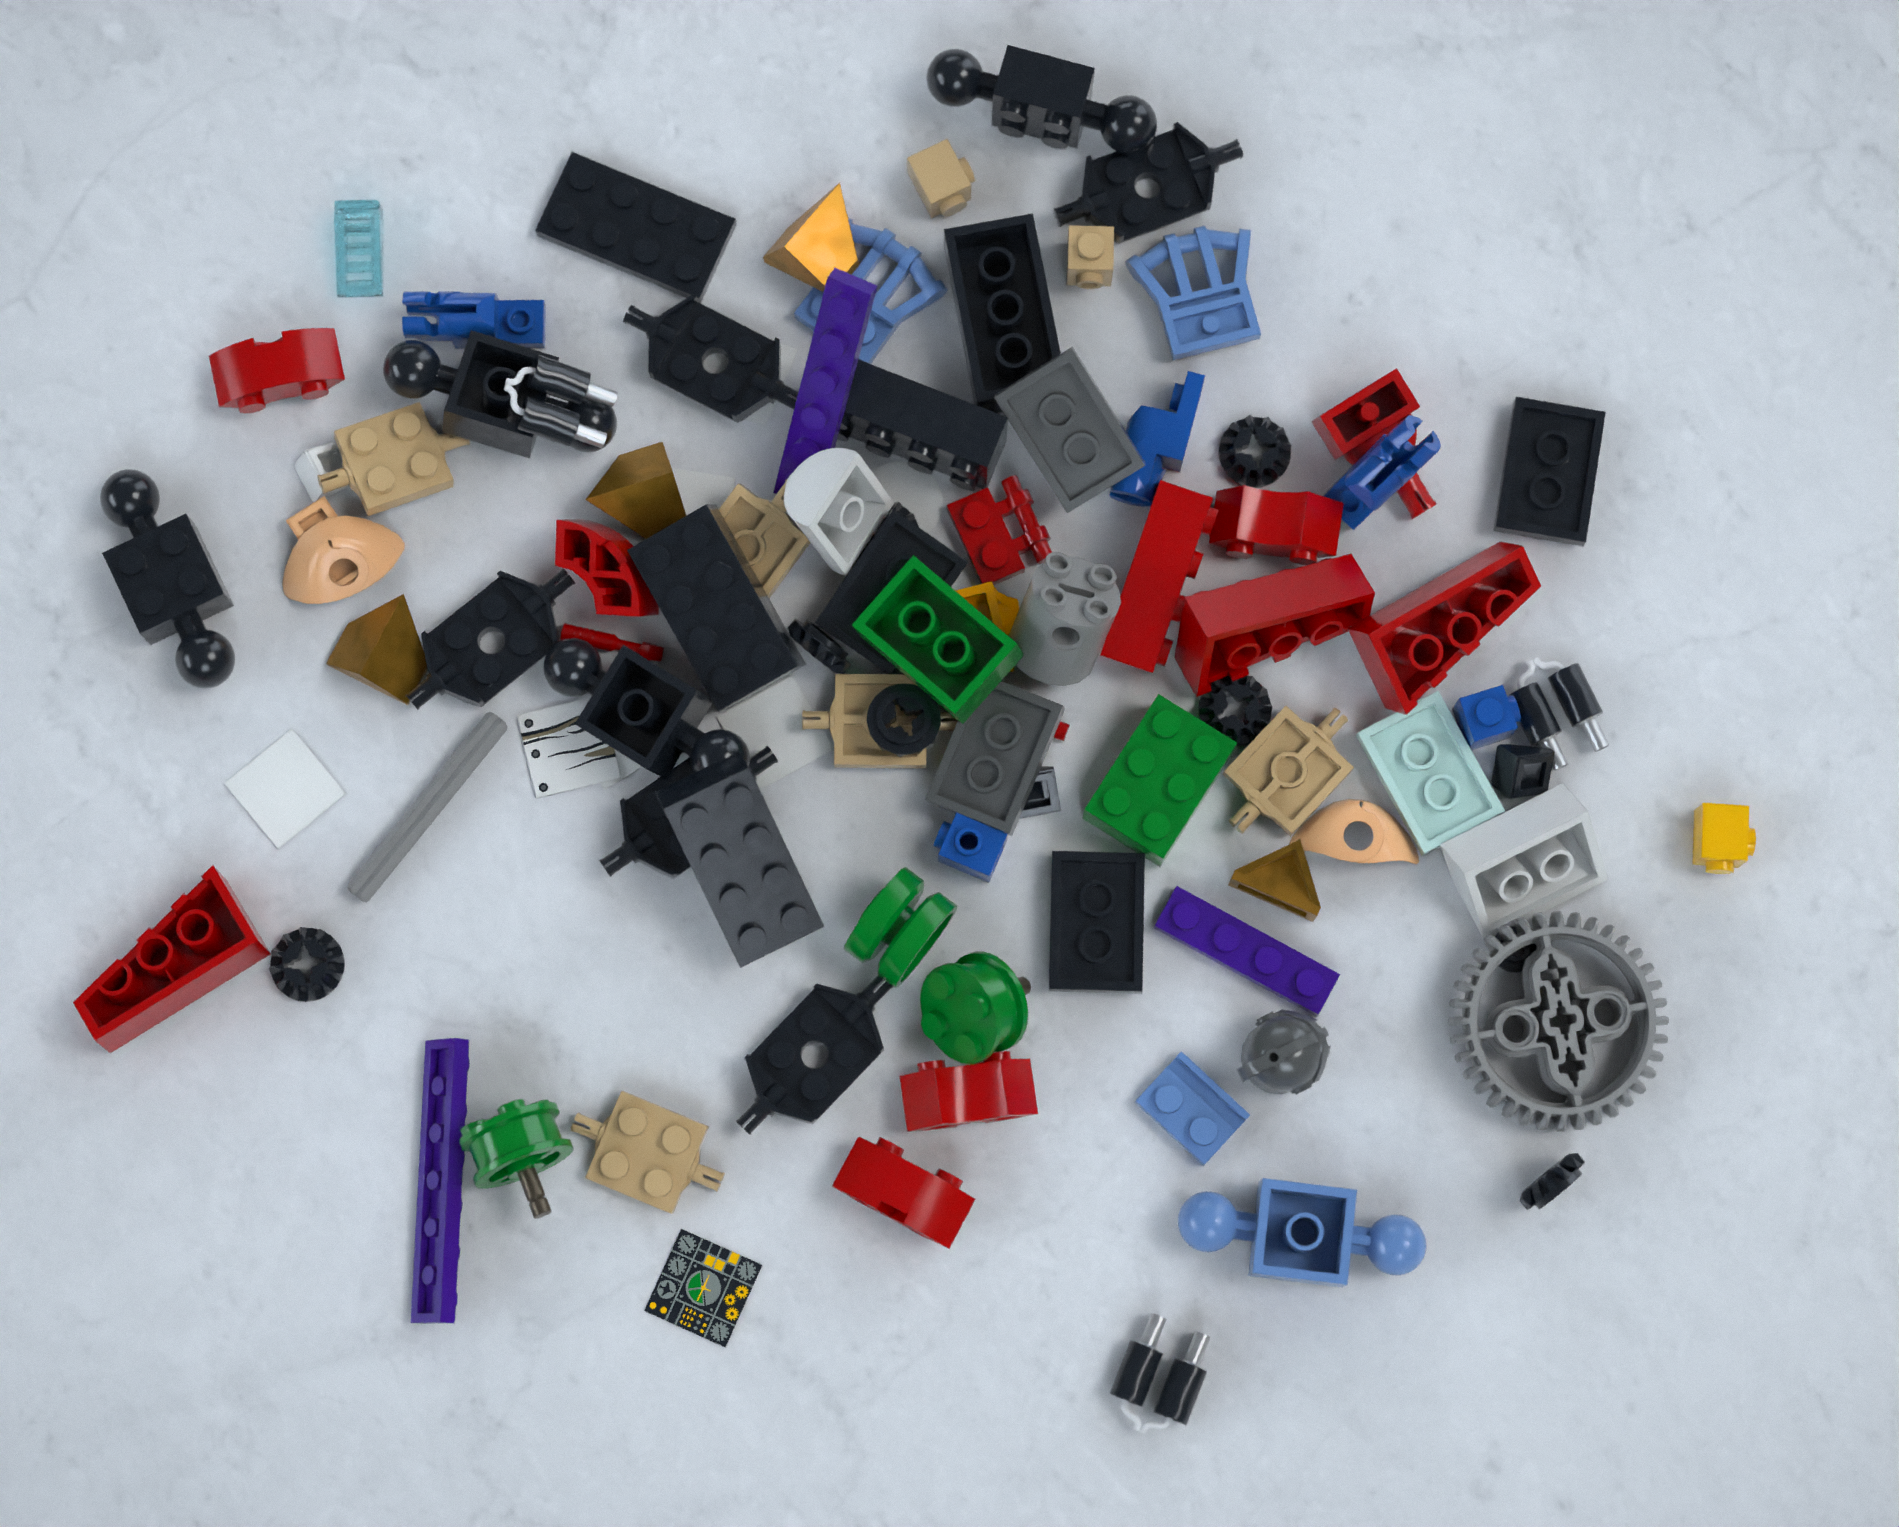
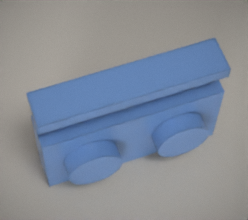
[1135,1051,1250,1166]

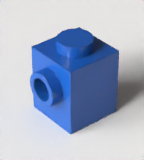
[1452,685,1521,750]
[933,812,1008,883]

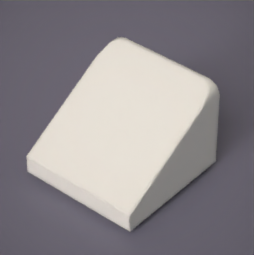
[294,441,349,502]

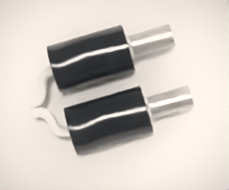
[504,355,618,448]
[1508,657,1609,771]
[1109,1313,1211,1434]

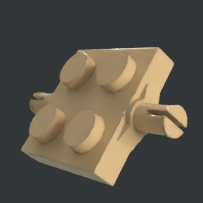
[317,402,470,516]
[719,479,810,599]
[802,674,958,769]
[1223,706,1354,837]
[570,1091,725,1214]

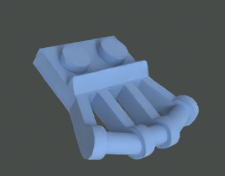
[794,218,948,364]
[1125,226,1261,360]

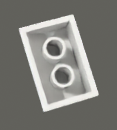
[1440,783,1608,938]

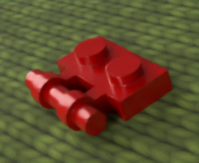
[946,475,1052,585]

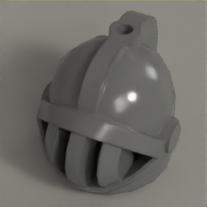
[1237,1009,1331,1095]

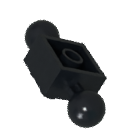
[926,45,1157,154]
[383,330,617,458]
[100,469,235,688]
[543,638,750,779]

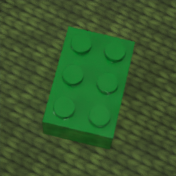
[852,555,1024,725]
[1082,694,1237,867]

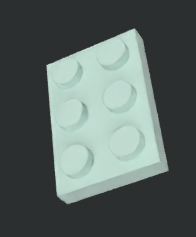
[1356,691,1505,856]

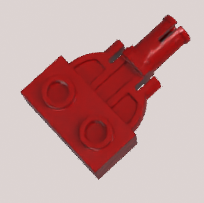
[1312,368,1437,519]

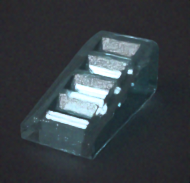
[334,200,383,298]

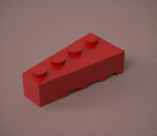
[1100,480,1219,673]
[1348,541,1541,715]
[1174,554,1375,697]
[73,865,271,1053]

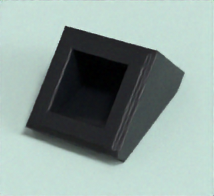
[1491,744,1555,798]

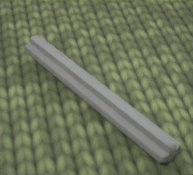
[347,712,508,902]

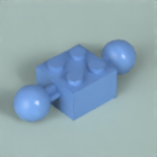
[1178,1178,1426,1288]

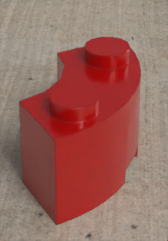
[209,328,345,413]
[1209,485,1344,565]
[555,519,659,617]
[899,1051,1038,1132]
[832,1136,976,1249]

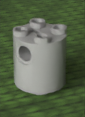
[1009,552,1121,686]

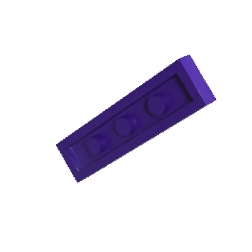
[1154,886,1340,1017]

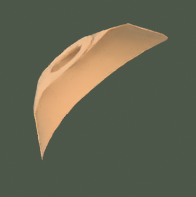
[283,515,405,604]
[1289,799,1419,864]

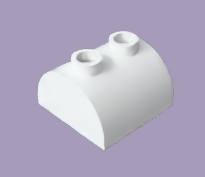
[784,448,894,576]

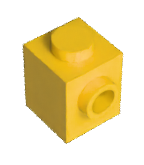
[1692,803,1756,874]

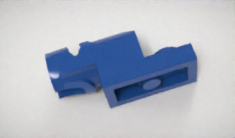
[402,291,546,349]
[1109,371,1205,507]
[1323,415,1441,530]

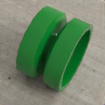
[844,867,958,988]

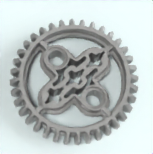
[1448,911,1669,1132]

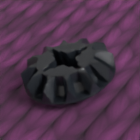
[1219,415,1291,487]
[788,619,852,674]
[1198,675,1273,746]
[867,683,941,757]
[269,927,345,1002]
[1519,1153,1585,1210]

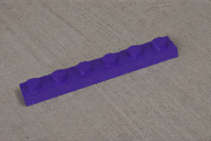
[773,268,878,494]
[411,1038,470,1324]

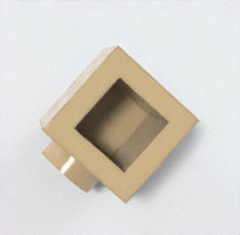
[907,139,975,218]
[1066,225,1114,289]

